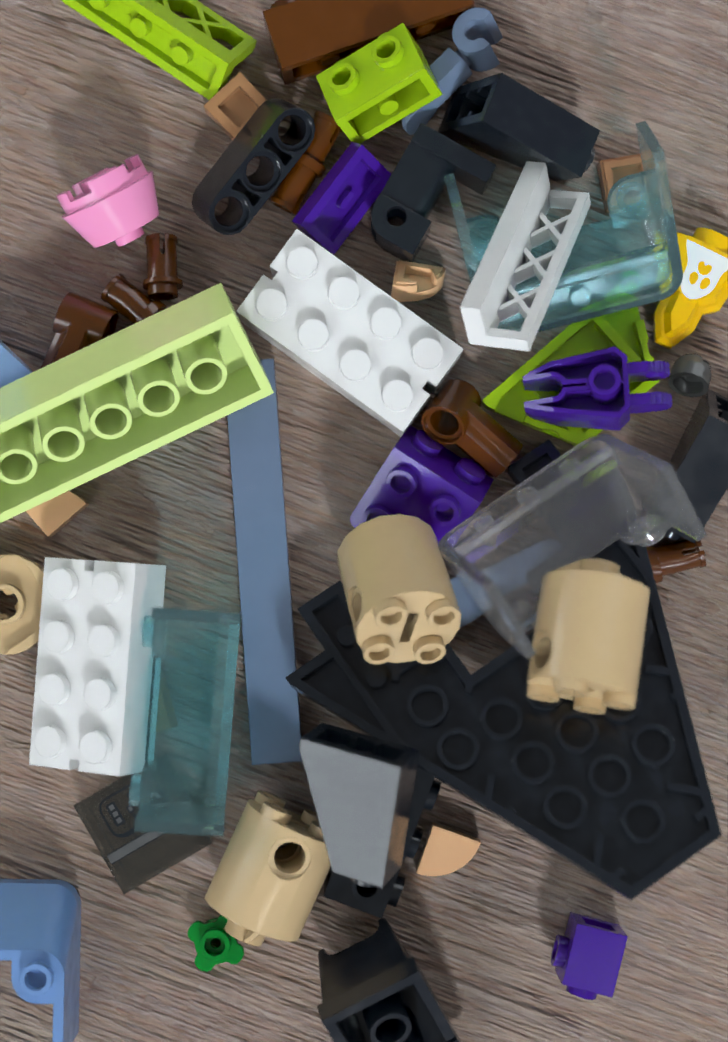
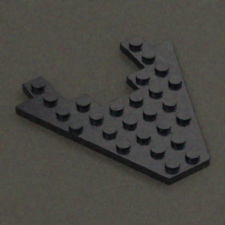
[285,439,722,901]

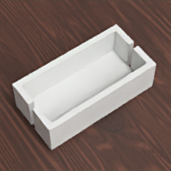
[236,229,463,437]
[29,557,166,776]

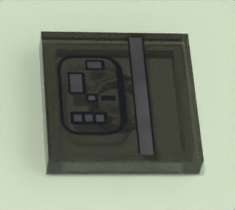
[74,753,214,894]

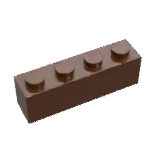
[263,0,475,85]

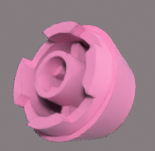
[56,154,159,248]

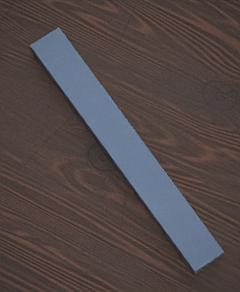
[227,358,302,765]

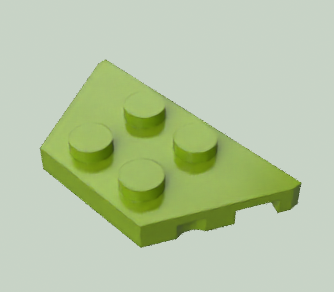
[481,275,660,448]

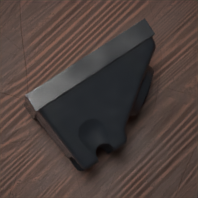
[317,918,461,1042]

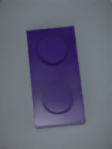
[291,142,391,255]

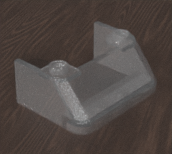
[438,434,707,659]

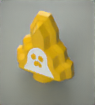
[653,227,728,349]

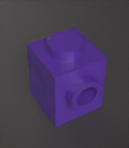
[551,912,628,1000]

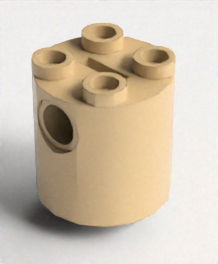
[337,514,461,664]
[527,558,650,714]
[204,790,331,946]

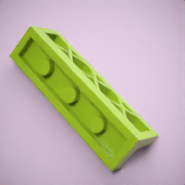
[61,0,257,100]

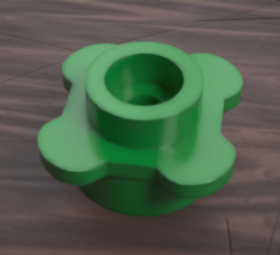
[187,915,244,972]

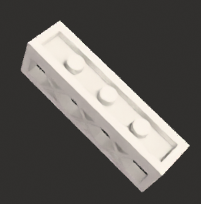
[460,161,591,351]

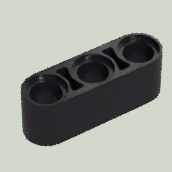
[192,98,315,235]

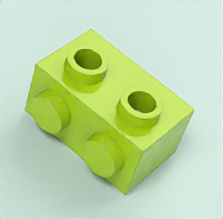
[316,23,443,144]

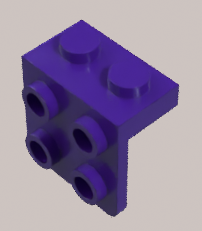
[350,425,494,558]

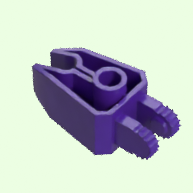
[523,346,672,431]

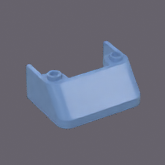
[0,879,81,1042]

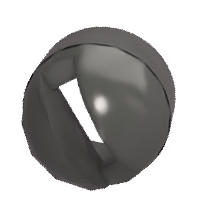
[668,353,712,397]

